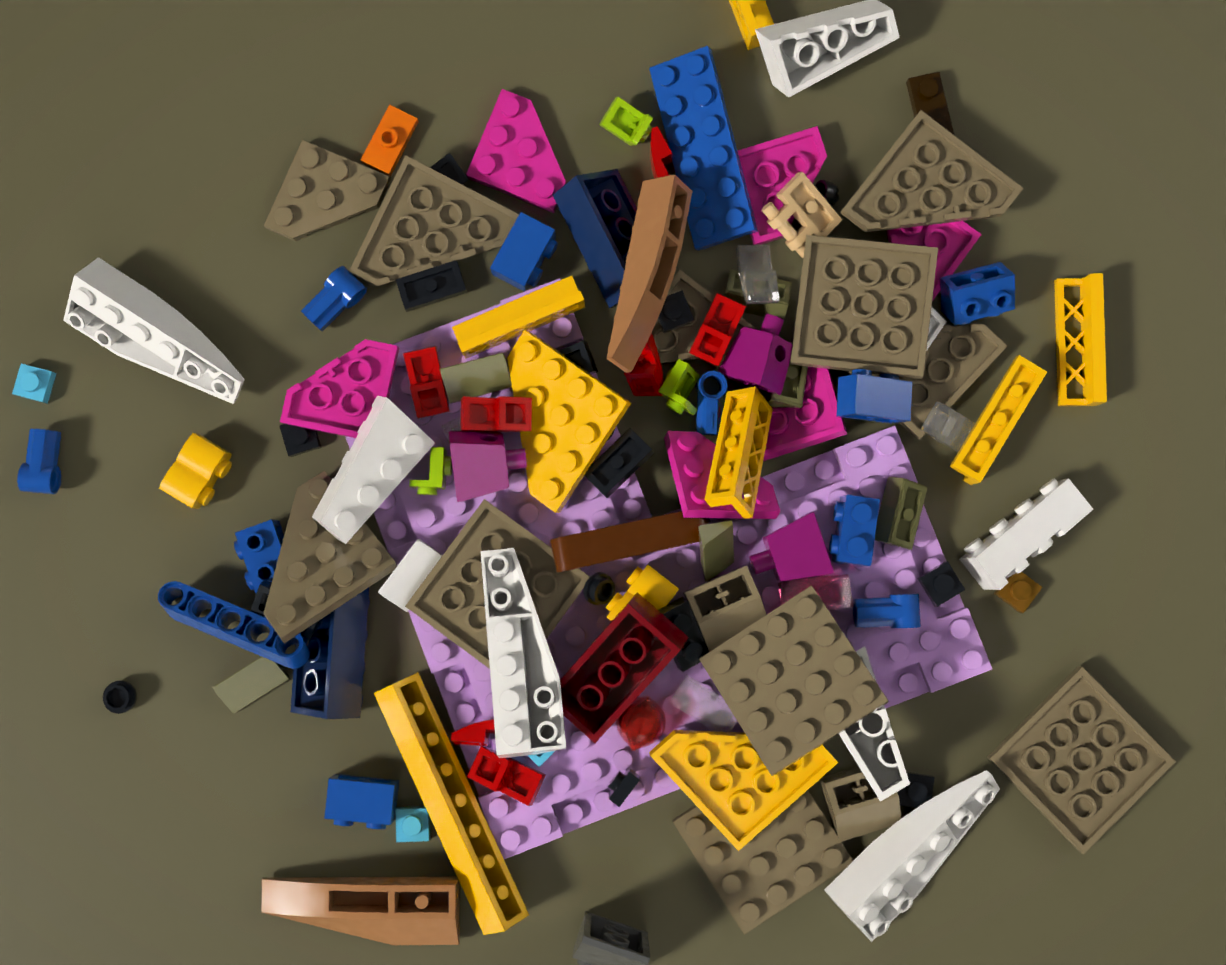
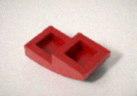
[650,126,672,179]
[689,293,746,366]
[624,333,664,396]
[403,346,450,419]
[461,396,532,432]
[451,719,495,747]
[467,746,546,806]

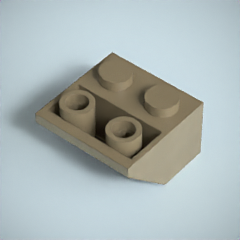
[683,565,767,652]
[820,766,901,842]

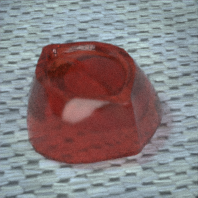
[616,695,666,751]

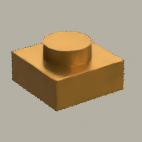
[994,572,1043,613]

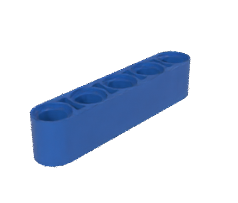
[158,581,310,669]

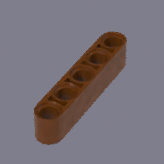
[550,511,711,573]

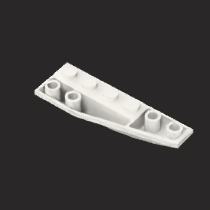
[63,257,245,404]
[481,548,567,758]
[824,770,1000,942]

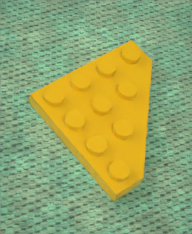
[507,330,631,513]
[649,730,838,851]

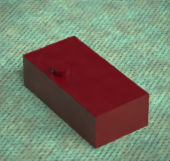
[560,592,688,743]

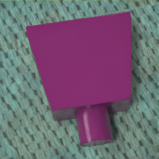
[718,314,793,395]
[449,431,527,502]
[749,512,834,581]

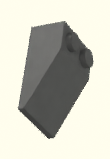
[572,911,650,965]

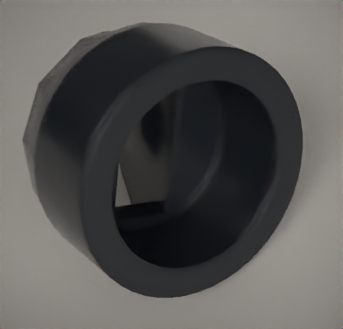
[815,180,839,206]

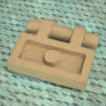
[761,172,842,258]

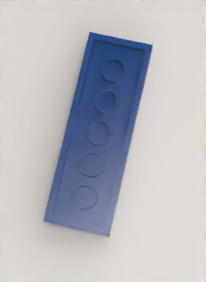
[649,46,758,251]

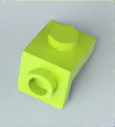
[599,97,653,146]
[658,359,700,415]
[409,447,453,495]

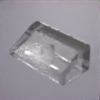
[669,674,738,732]

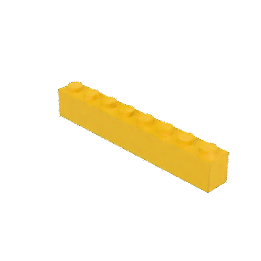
[374,672,529,935]

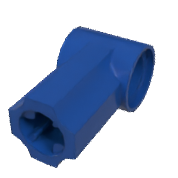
[301,266,367,332]
[696,371,728,435]
[17,429,61,494]
[852,594,921,628]

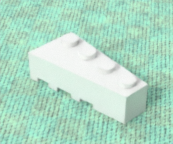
[755,0,900,98]
[312,396,435,544]
[959,478,1093,590]
[839,646,910,802]

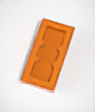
[361,104,419,177]

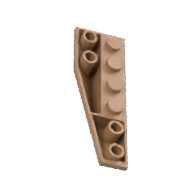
[607,175,692,373]
[261,876,460,945]

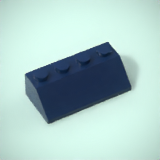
[553,169,637,308]
[290,587,370,719]

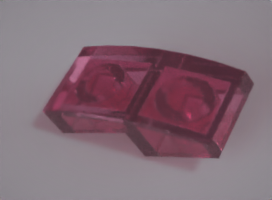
[778,574,854,611]

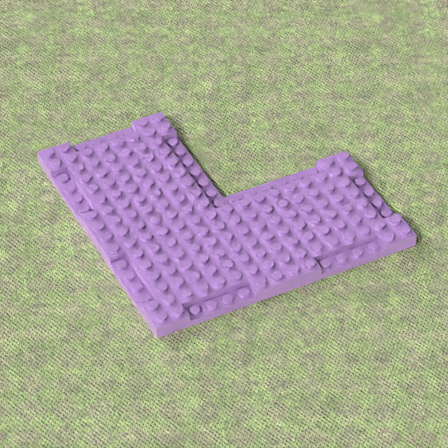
[345,278,992,859]

